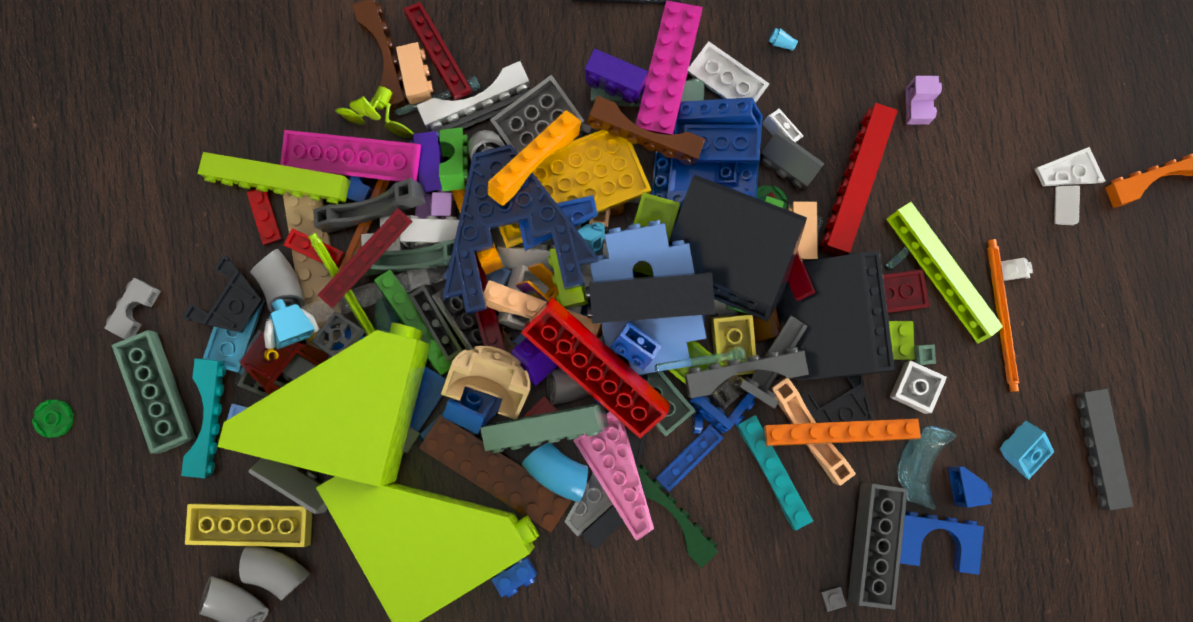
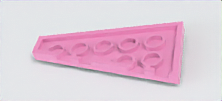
[573,412,654,540]

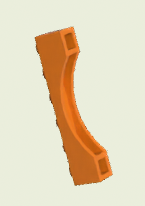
[1105,154,1193,208]

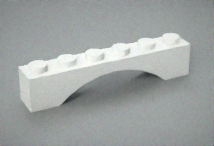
[417,61,530,131]

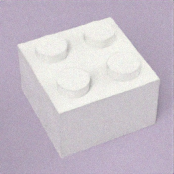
[889,361,947,414]

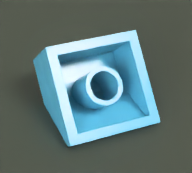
[1000,421,1054,480]

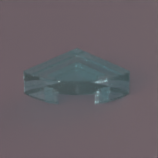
[886,247,909,270]

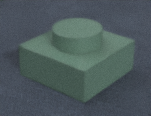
[914,344,936,365]

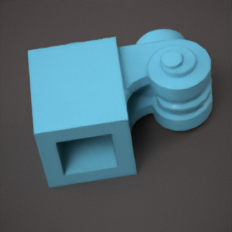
[578,222,605,255]

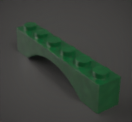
[636,464,718,568]

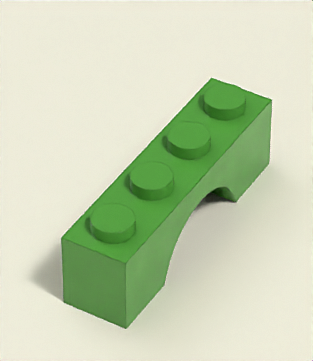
[439,127,469,191]

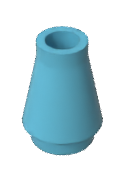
[768,28,798,51]

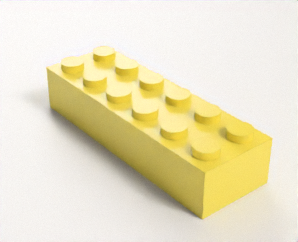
[185,503,312,547]

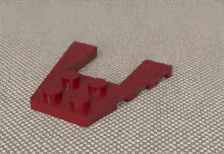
[239,329,329,394]

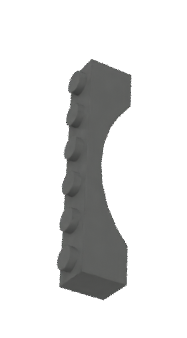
[313,178,425,234]
[684,347,809,398]

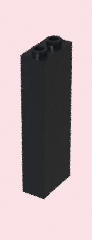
[586,271,715,324]

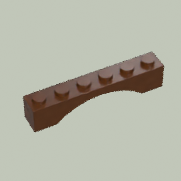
[352,0,408,112]
[587,96,705,166]

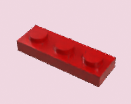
[247,189,283,246]
[284,228,345,267]

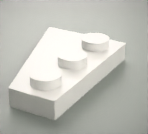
[1035,147,1105,186]

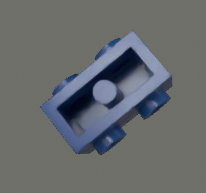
[610,322,661,370]
[492,557,537,597]

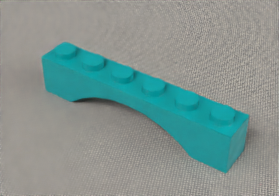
[181,358,226,478]
[736,415,813,530]

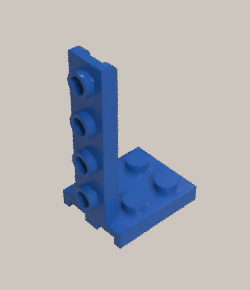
[689,373,779,434]

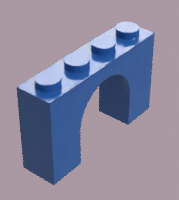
[900,511,984,575]

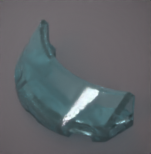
[898,425,956,510]

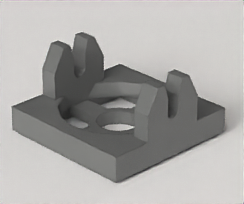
[311,311,365,357]

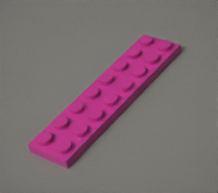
[635,1,703,135]
[280,130,421,182]

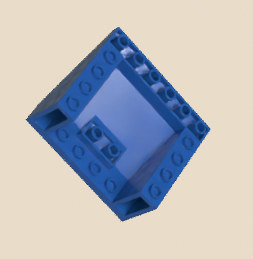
[651,97,763,216]

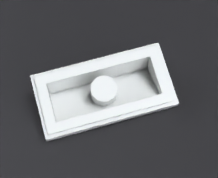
[762,109,803,143]
[1054,186,1080,225]

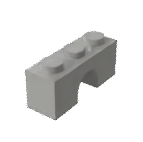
[104,278,161,339]

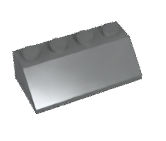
[248,458,327,514]

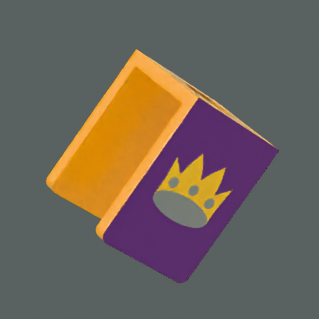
[516,263,559,302]

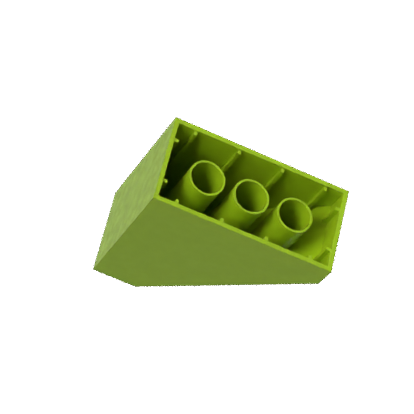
[217,322,431,487]
[316,476,539,622]

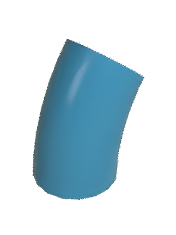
[522,443,588,502]

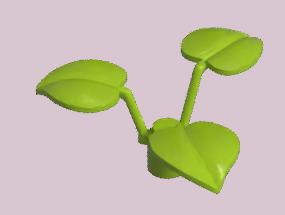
[335,86,414,138]

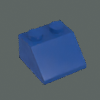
[443,386,498,434]
[947,466,992,508]

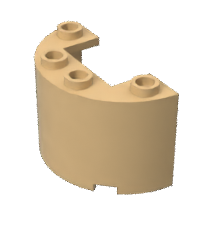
[441,346,530,420]

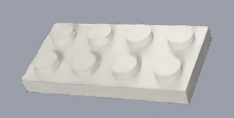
[688,41,769,103]

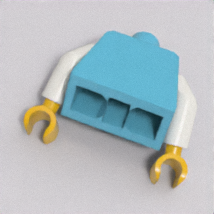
[264,299,319,361]

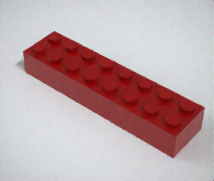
[819,103,898,257]
[521,297,670,438]

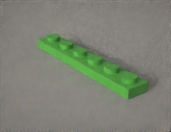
[374,269,453,376]

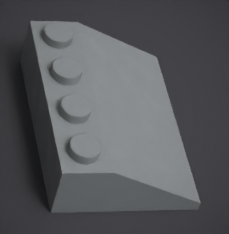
[490,75,584,154]

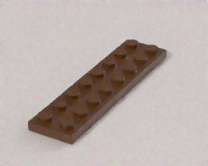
[419,415,572,533]

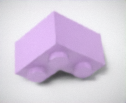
[905,76,942,125]
[415,190,457,219]

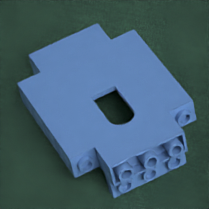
[590,220,706,375]

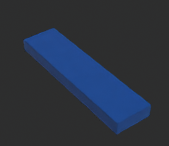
[655,424,724,492]

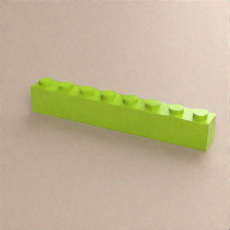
[197,152,351,204]
[886,202,1003,344]

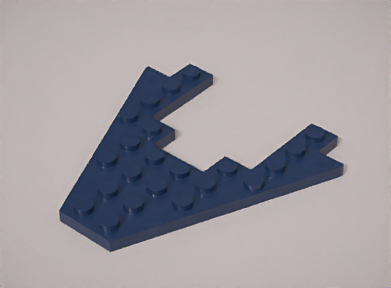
[443,144,599,314]

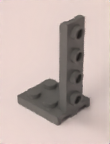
[736,315,807,408]

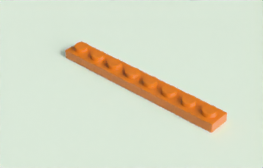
[764,419,921,446]

